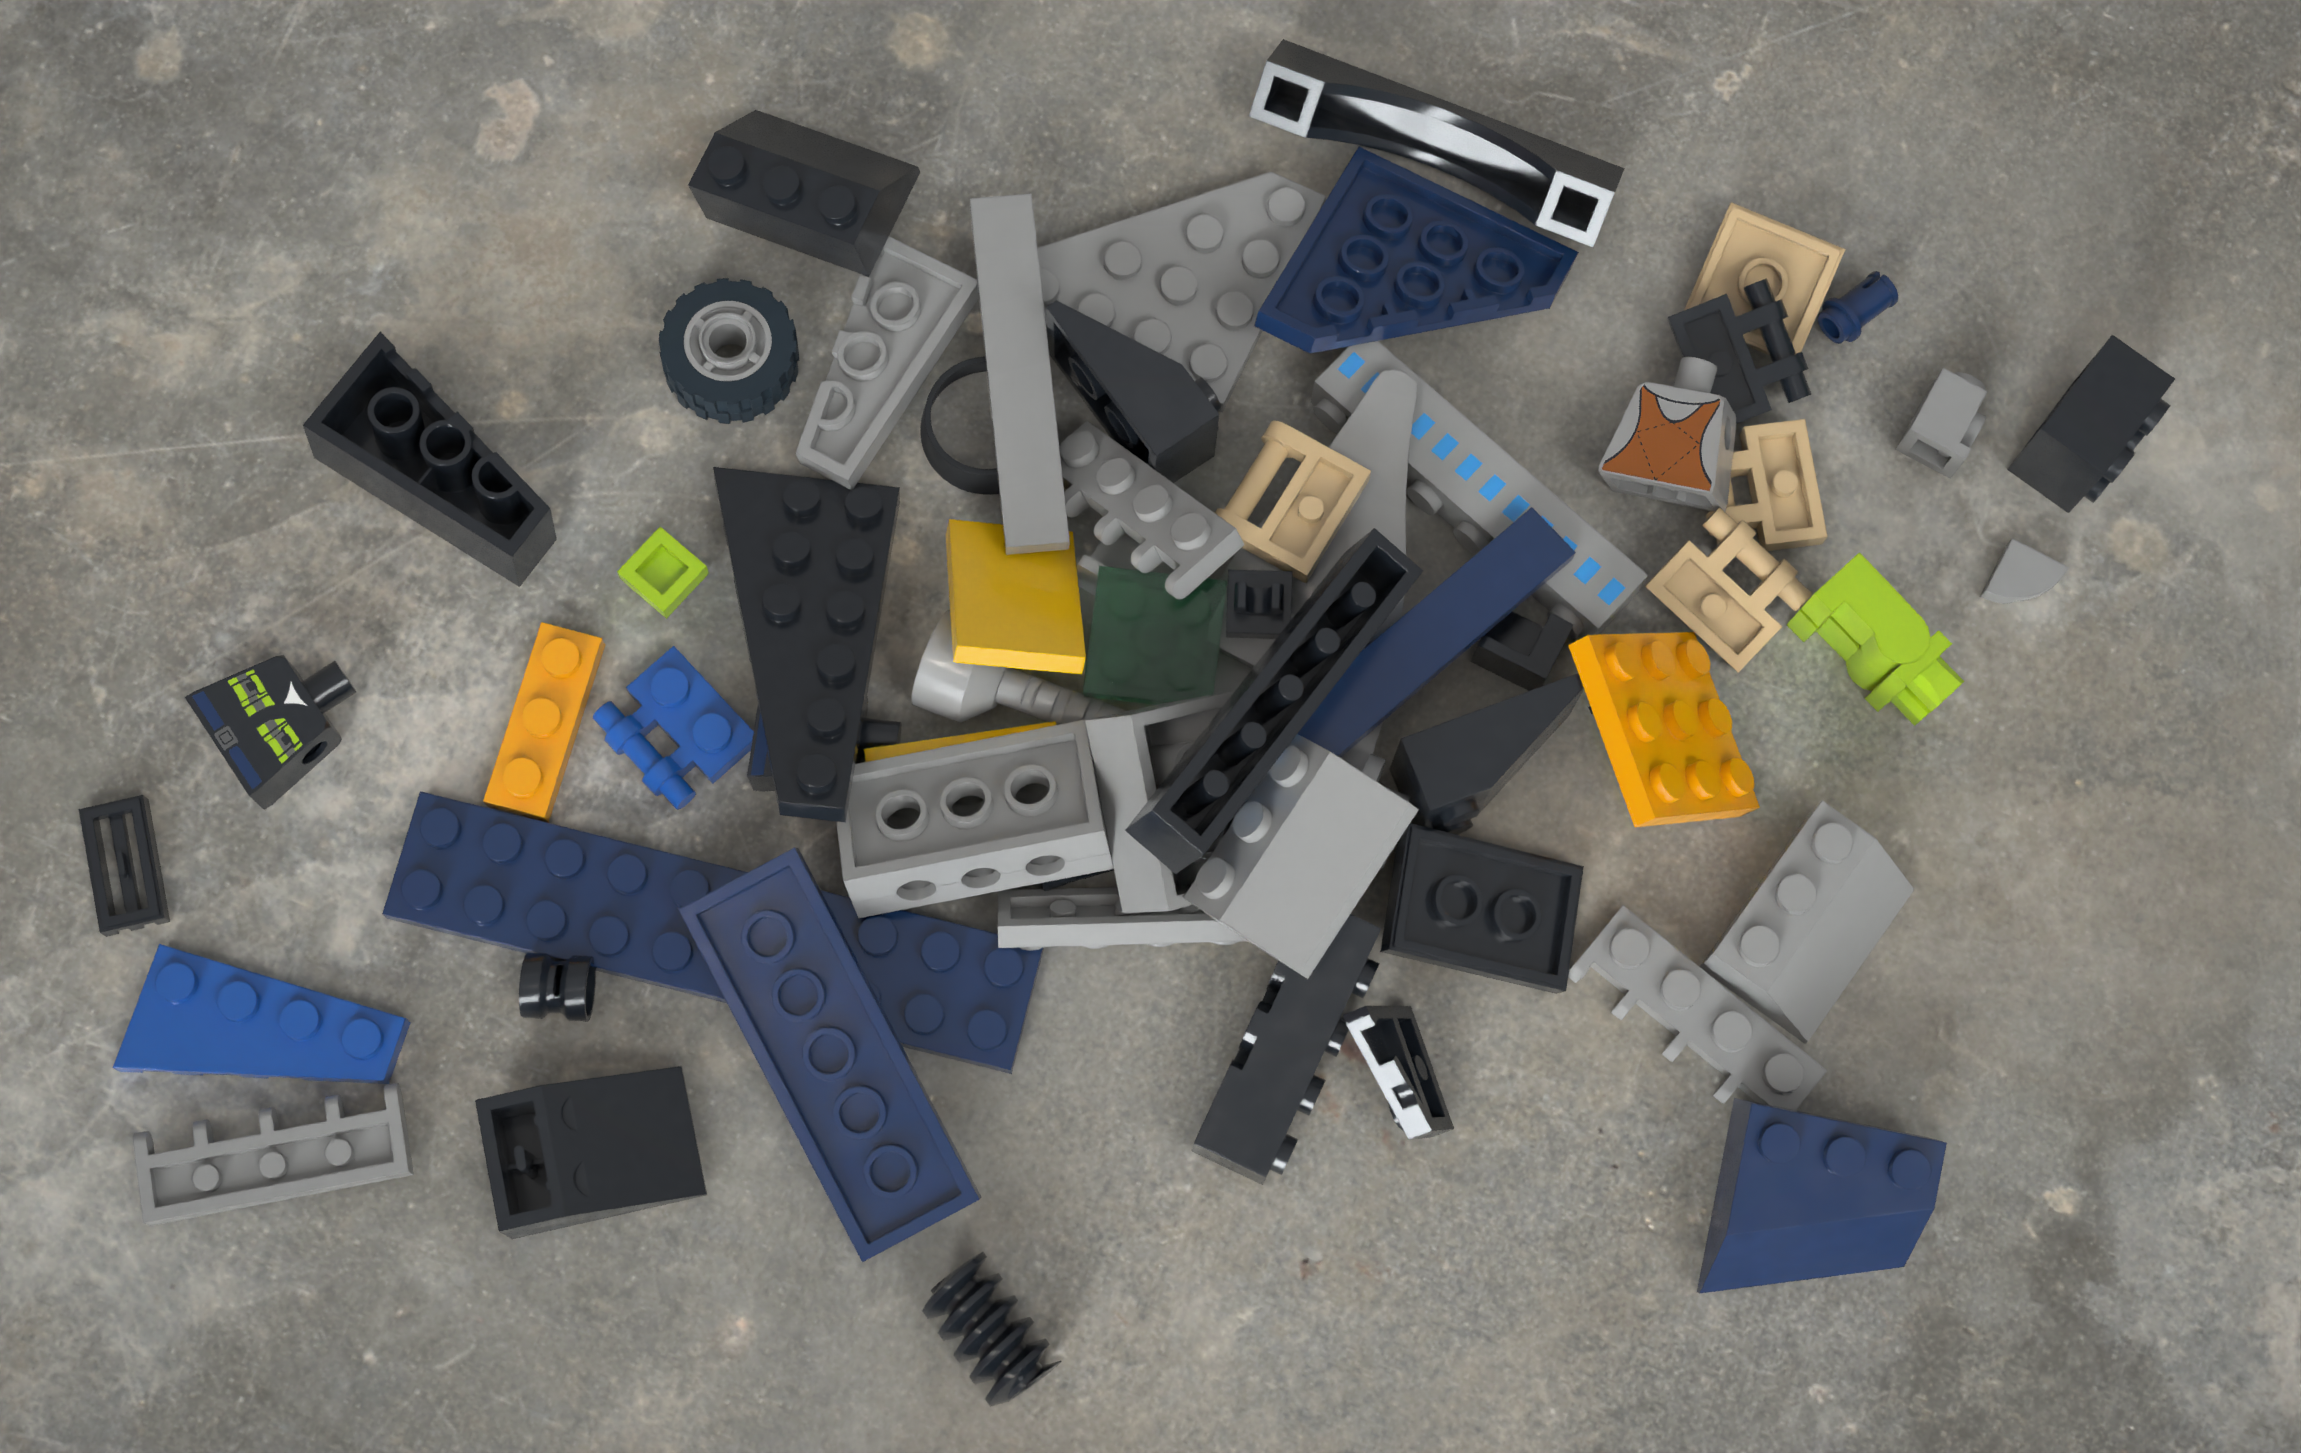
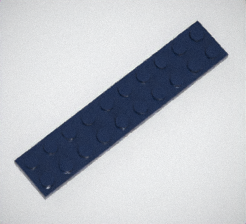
[382,791,1044,1074]

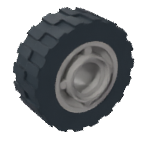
[659,278,800,424]

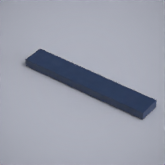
[1298,507,1576,758]

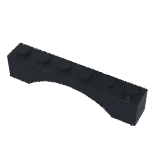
[1249,39,1625,247]

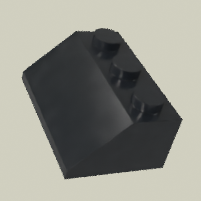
[688,110,920,277]

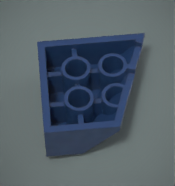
[1697,1098,1947,1294]

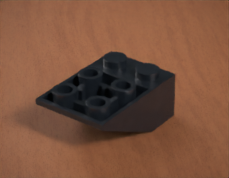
[475,1066,707,1239]

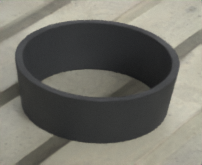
[920,356,999,495]

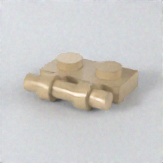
[1706,419,1828,551]
[1645,507,1812,673]

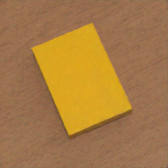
[946,519,1086,674]

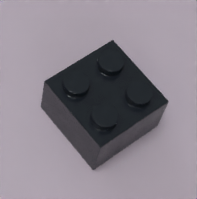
[2007,335,2175,513]

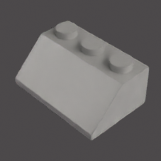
[1085,691,1252,913]
[1183,734,1419,979]
[1699,800,1914,1043]

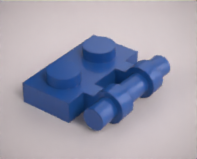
[593,646,754,810]

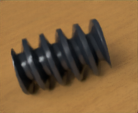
[922,1252,1062,1407]

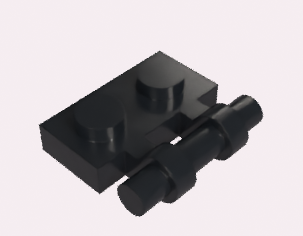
[1667,278,1812,424]

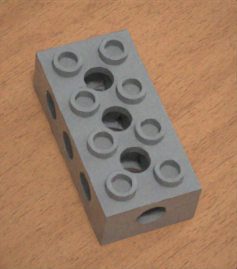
[836,720,1114,918]

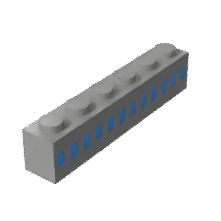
[1311,341,1648,639]

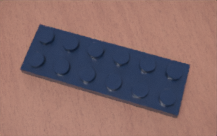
[678,847,982,1262]

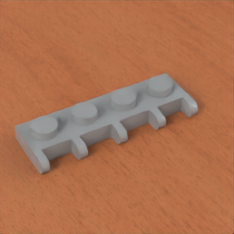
[1059,421,1245,599]
[1568,905,1827,1110]
[133,1083,414,1226]

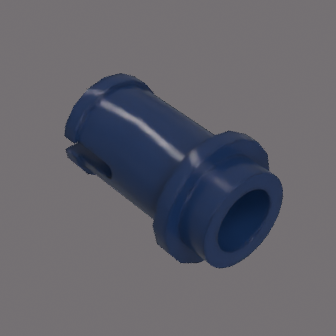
[1818,271,1898,344]

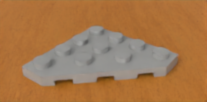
[1038,172,1326,413]

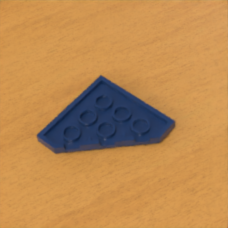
[1254,146,1579,354]

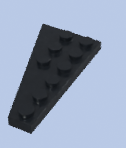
[713,467,900,823]

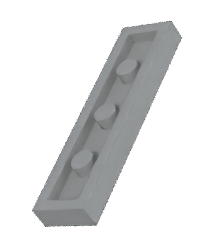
[998,887,1247,951]

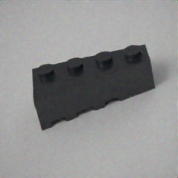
[303,331,557,587]
[1192,914,1381,1185]

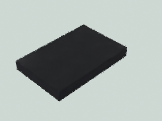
[1380,823,1584,994]

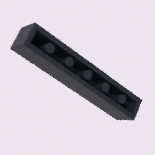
[1125,528,1423,874]

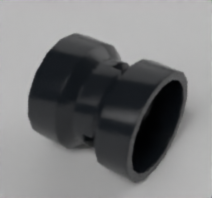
[519,952,596,1022]

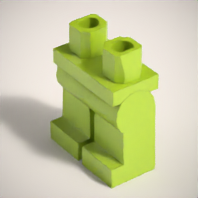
[1787,552,1964,726]

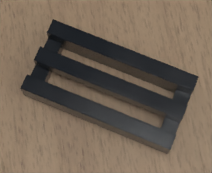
[79,795,170,937]

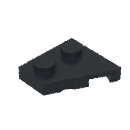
[1343,1006,1454,1140]

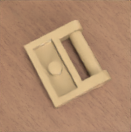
[1215,421,1371,583]

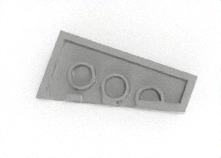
[795,236,979,490]

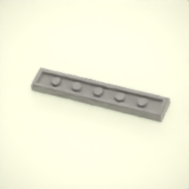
[970,193,1070,555]

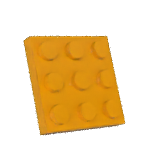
[1568,632,1760,828]

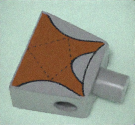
[1598,357,1736,512]

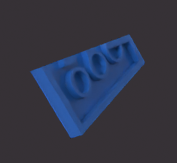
[113,944,411,1084]

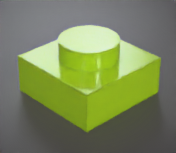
[617,527,709,619]

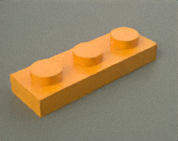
[483,622,605,823]

